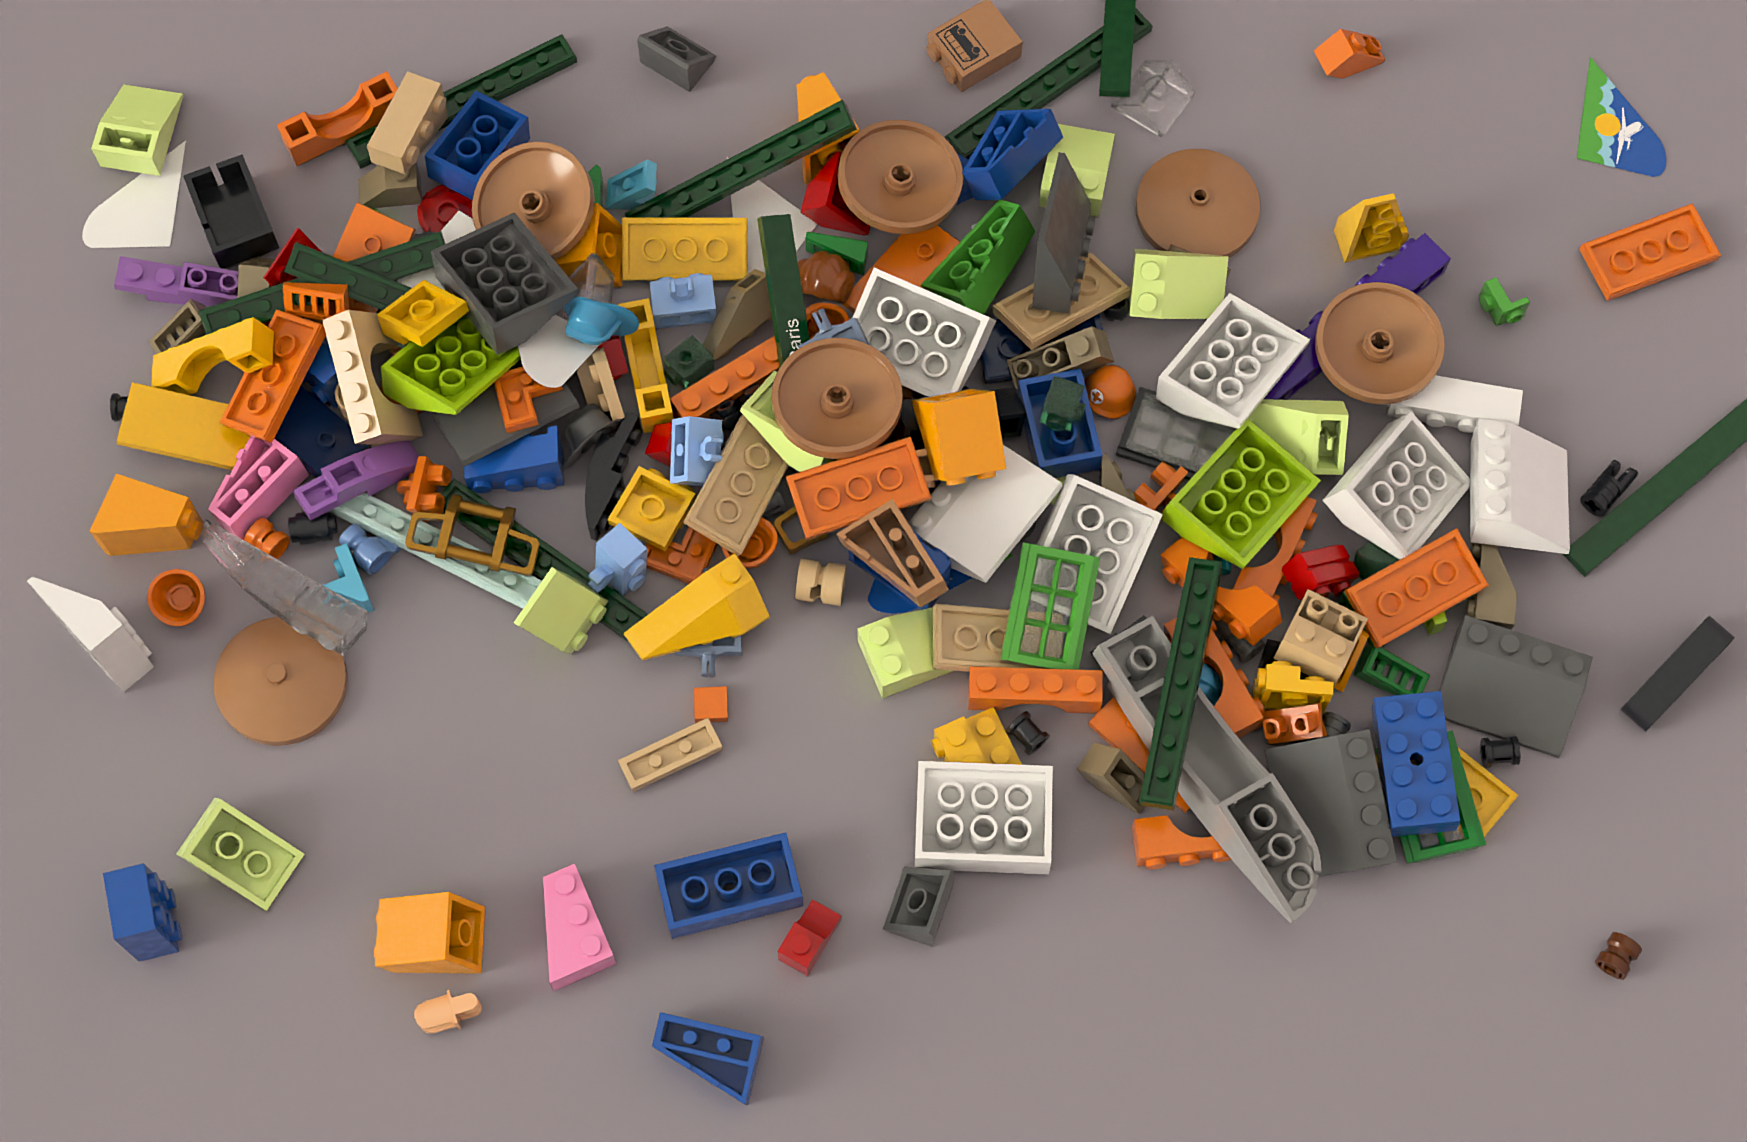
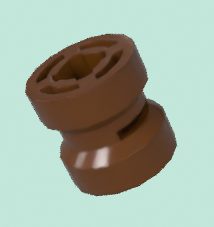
[1595,932,1642,980]

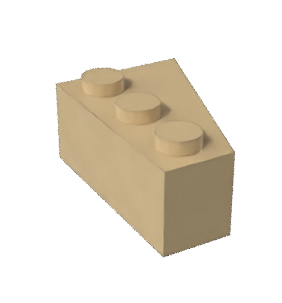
[367,71,449,174]

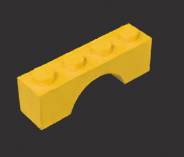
[618,298,673,433]
[151,317,274,395]

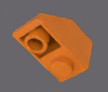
[1314,29,1385,79]

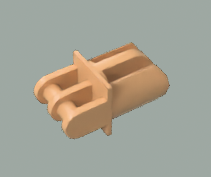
[414,990,482,1034]

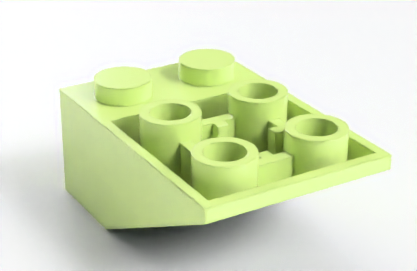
[91,84,183,176]
[1248,399,1349,475]

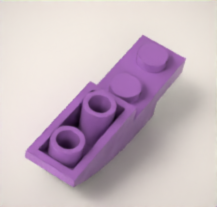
[114,256,239,306]
[293,440,419,521]

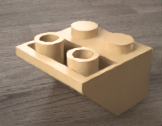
[1274,589,1368,688]

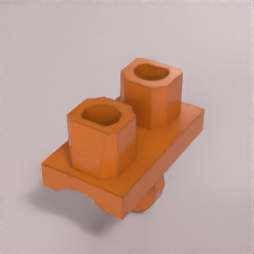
[396,456,452,522]
[1133,461,1188,513]
[1262,703,1327,744]

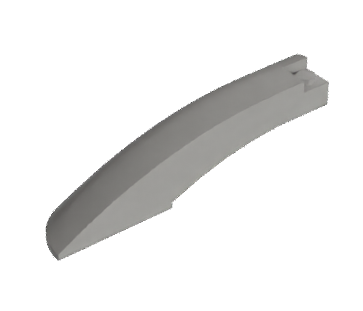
[1092,616,1321,923]

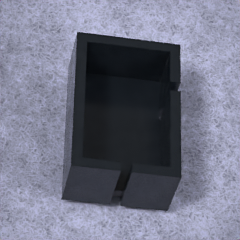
[183,154,280,269]

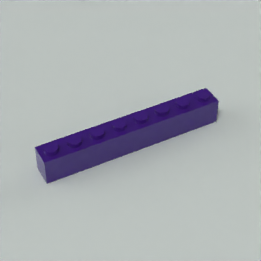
[1264,233,1451,400]

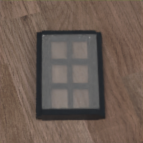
[1116,387,1237,480]

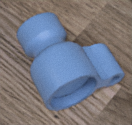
[339,523,402,575]

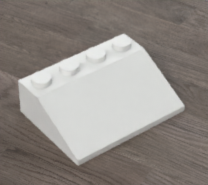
[852,268,996,397]
[1156,293,1310,429]
[1323,411,1470,560]
[1470,418,1570,554]
[908,445,1063,583]
[1031,474,1163,634]
[27,577,154,693]
[915,761,1053,874]

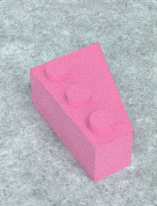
[208,436,310,544]
[543,864,617,991]

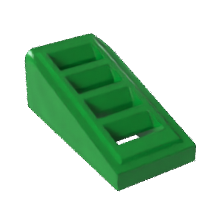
[805,231,868,275]
[1353,644,1430,695]

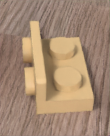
[577,347,625,421]

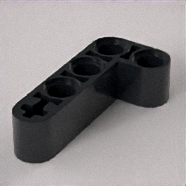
[1620,615,1735,732]

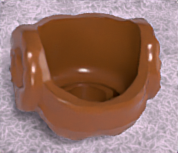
[798,251,855,303]

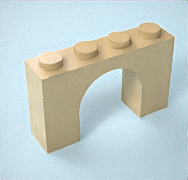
[322,310,423,445]

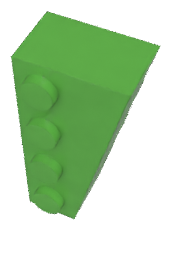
[921,200,1036,315]

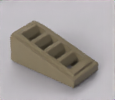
[148,299,207,354]

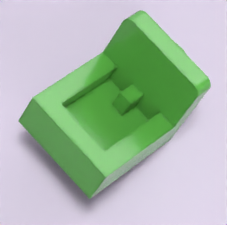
[1479,277,1530,326]

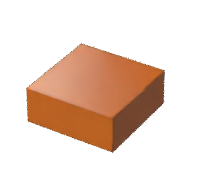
[694,686,728,723]

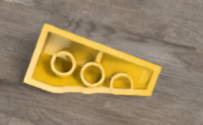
[1334,193,1409,263]
[624,553,770,661]

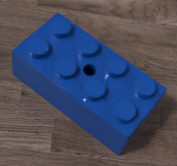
[1371,691,1460,837]
[654,832,803,939]

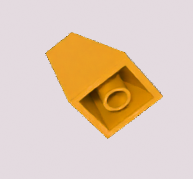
[796,72,860,185]
[555,203,623,287]
[912,389,1006,485]
[89,473,203,556]
[374,892,485,974]

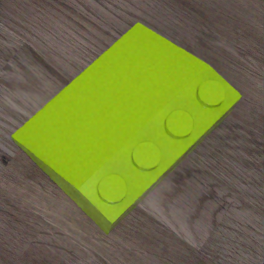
[381,315,521,415]
[1161,418,1321,569]

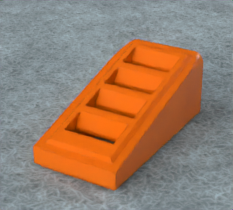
[283,282,349,320]

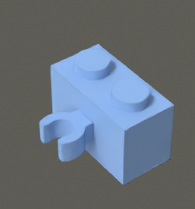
[649,273,717,329]
[670,416,724,487]
[588,523,647,596]

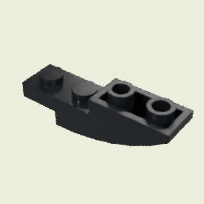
[585,411,643,541]

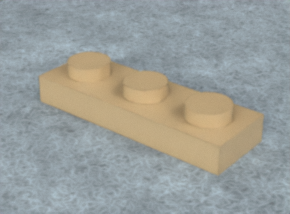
[618,718,723,792]

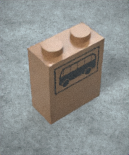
[926,0,1023,92]

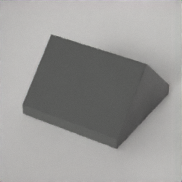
[637,26,716,92]
[883,867,955,947]

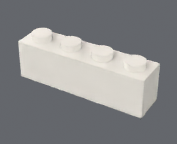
[1386,375,1523,433]

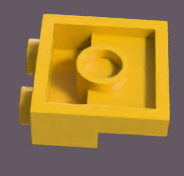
[377,280,469,347]
[608,466,696,552]
[1252,661,1334,714]
[931,707,1022,765]

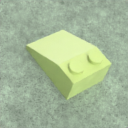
[1038,124,1115,217]
[1128,248,1229,319]
[740,370,834,472]
[514,567,608,655]
[858,604,952,699]
[176,798,305,911]

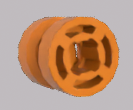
[244,518,291,562]

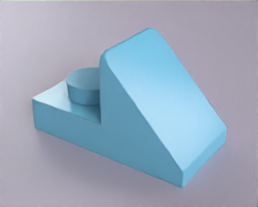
[606,159,657,210]
[321,543,374,613]

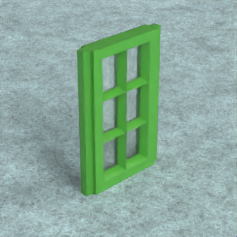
[1000,542,1100,670]

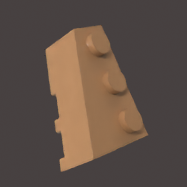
[836,499,949,607]

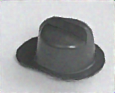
[562,404,622,470]

